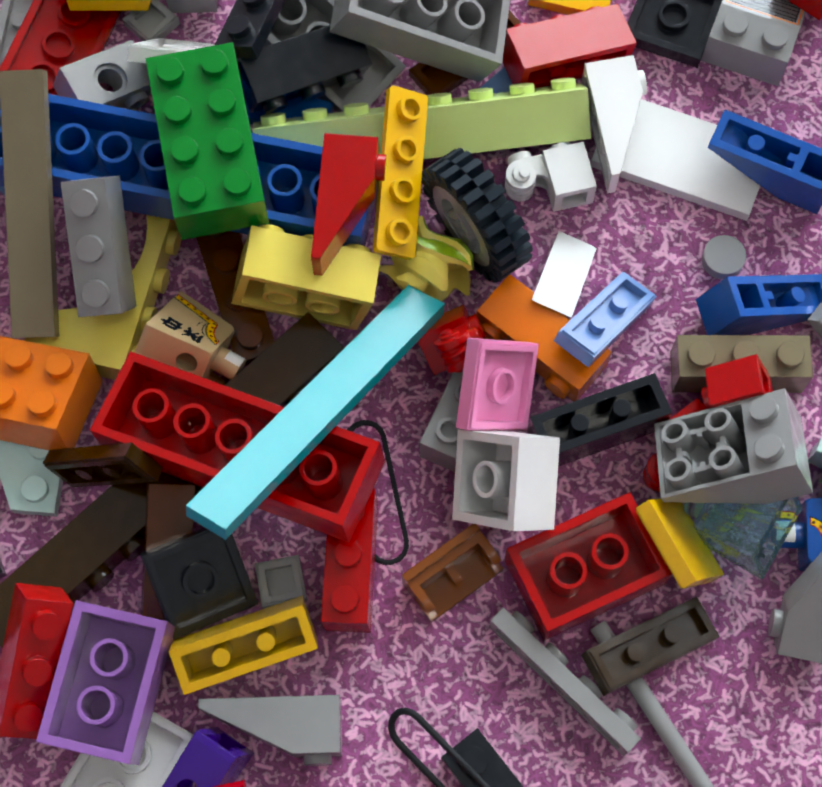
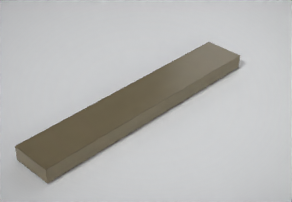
[0,69,59,338]

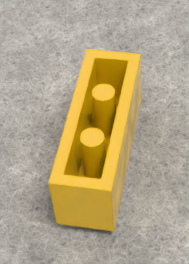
[168,595,318,695]

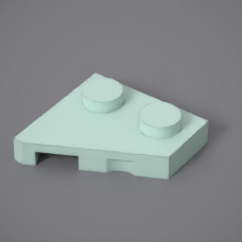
[0,440,63,517]

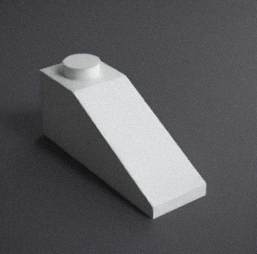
[581,55,647,193]

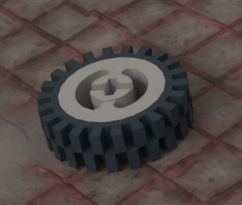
[422,148,533,283]

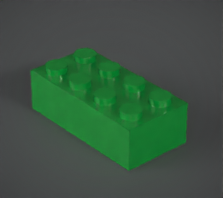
[145,42,269,240]

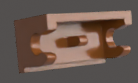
[401,524,504,623]

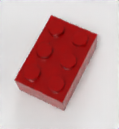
[504,492,672,641]

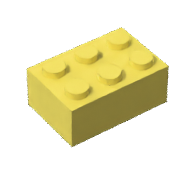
[231,224,382,330]

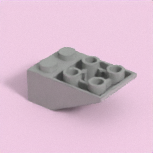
[654,388,813,504]

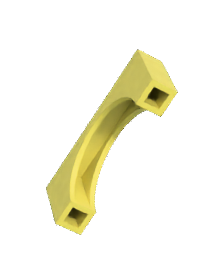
[24,215,181,380]

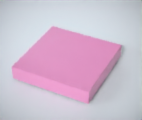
[456,338,539,431]

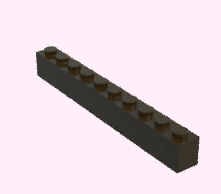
[0,312,344,648]

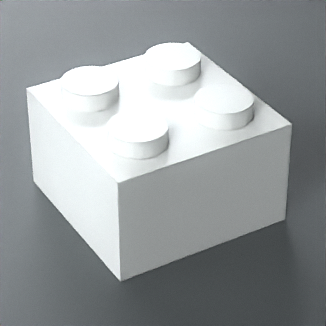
[452,429,560,531]

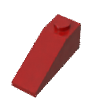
[311,133,387,276]

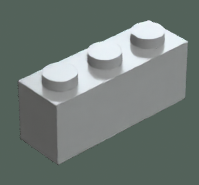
[60,175,136,317]

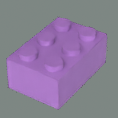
[36,600,175,765]

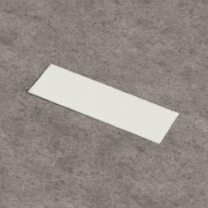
[532,231,596,318]

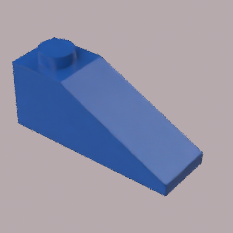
[707,110,822,214]
[695,274,822,335]

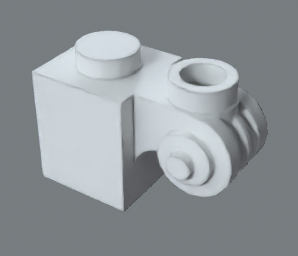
[504,142,597,212]

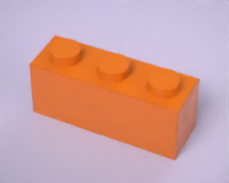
[476,274,612,402]

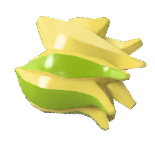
[379,216,474,302]

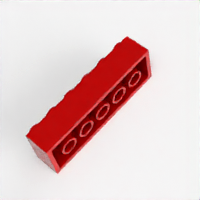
[90,351,385,543]

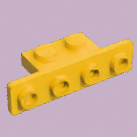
[373,85,428,260]

